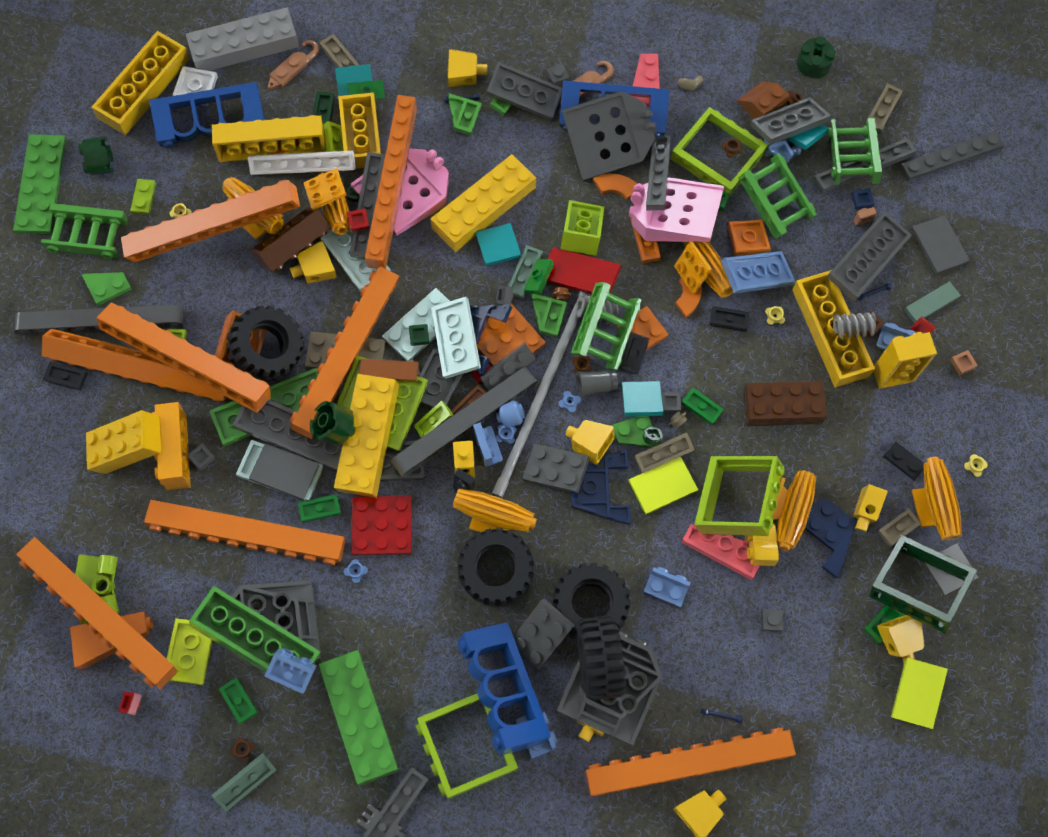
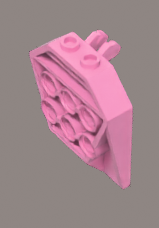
[351,149,449,236]
[629,178,724,242]

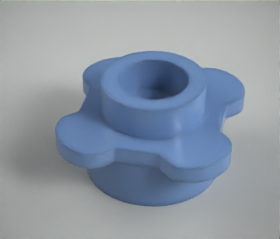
[559,391,581,413]
[496,424,516,444]
[344,559,368,583]

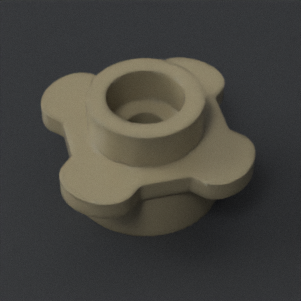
[668,411,687,429]

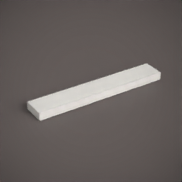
[248,151,356,175]

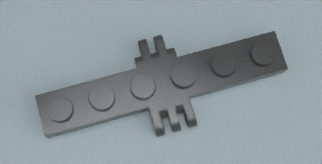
[356,767,429,837]

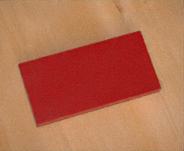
[546,247,621,294]

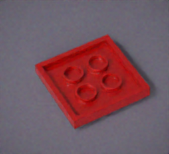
[352,496,412,556]

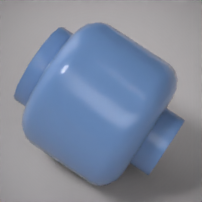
[496,401,525,428]

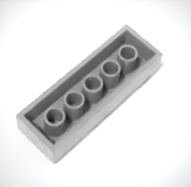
[186,7,299,71]

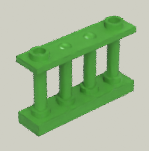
[827,118,882,185]
[738,153,817,239]
[41,203,128,260]
[571,282,642,370]

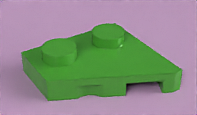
[449,93,482,136]
[82,272,132,306]
[532,293,567,338]
[611,416,654,447]

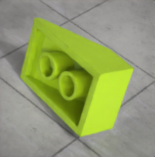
[560,200,604,256]

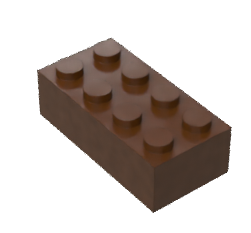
[249,207,330,272]
[743,381,827,426]

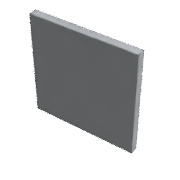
[925,543,978,595]

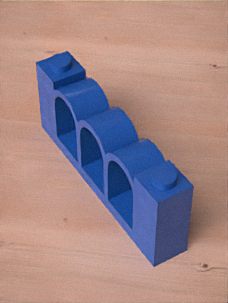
[559,80,670,137]
[149,82,265,148]
[458,622,551,756]

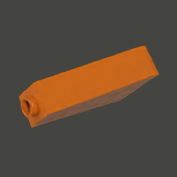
[70,612,153,670]

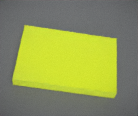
[628,456,698,515]
[166,618,213,685]
[891,657,948,729]

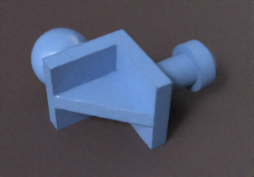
[764,139,801,164]

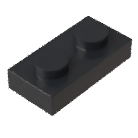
[709,306,750,332]
[619,332,650,374]
[43,362,88,391]
[883,442,924,481]
[453,469,475,494]

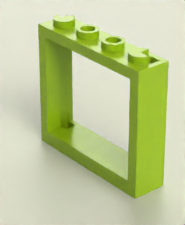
[671,107,768,197]
[694,456,784,536]
[415,693,518,799]

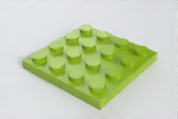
[337,355,428,452]

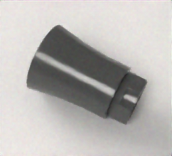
[576,371,618,397]

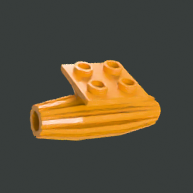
[303,168,350,235]
[222,177,284,241]
[674,241,733,298]
[911,457,962,540]
[772,470,816,551]
[453,489,537,533]

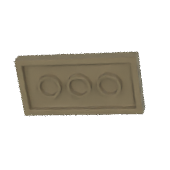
[305,331,386,373]

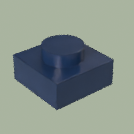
[851,189,875,210]

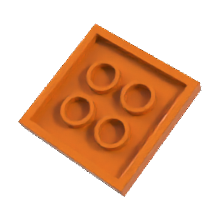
[477,303,546,366]

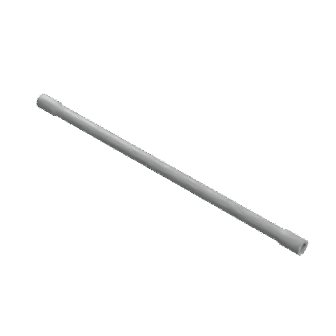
[492,292,590,499]

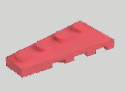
[633,54,660,107]
[681,524,759,581]

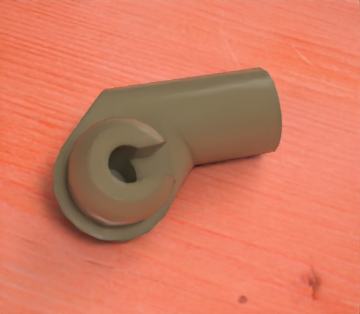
[677,75,704,91]

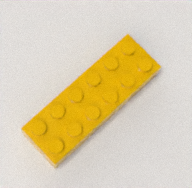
[91,31,190,136]
[212,115,326,162]
[430,154,536,252]
[792,270,875,388]
[334,374,399,498]

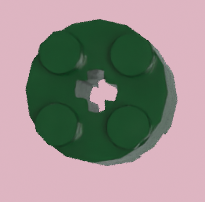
[797,36,836,79]
[78,136,114,176]
[310,401,355,446]

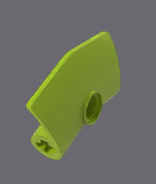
[75,554,119,624]

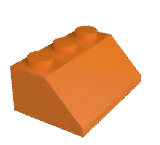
[215,310,267,371]

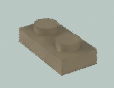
[877,508,922,547]

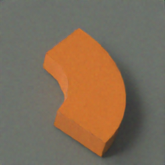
[593,174,637,200]
[675,278,702,318]

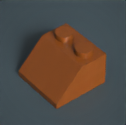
[737,81,789,119]

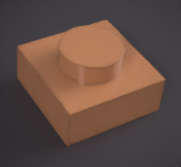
[853,207,877,226]
[950,350,978,376]

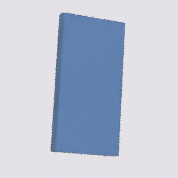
[720,251,796,294]

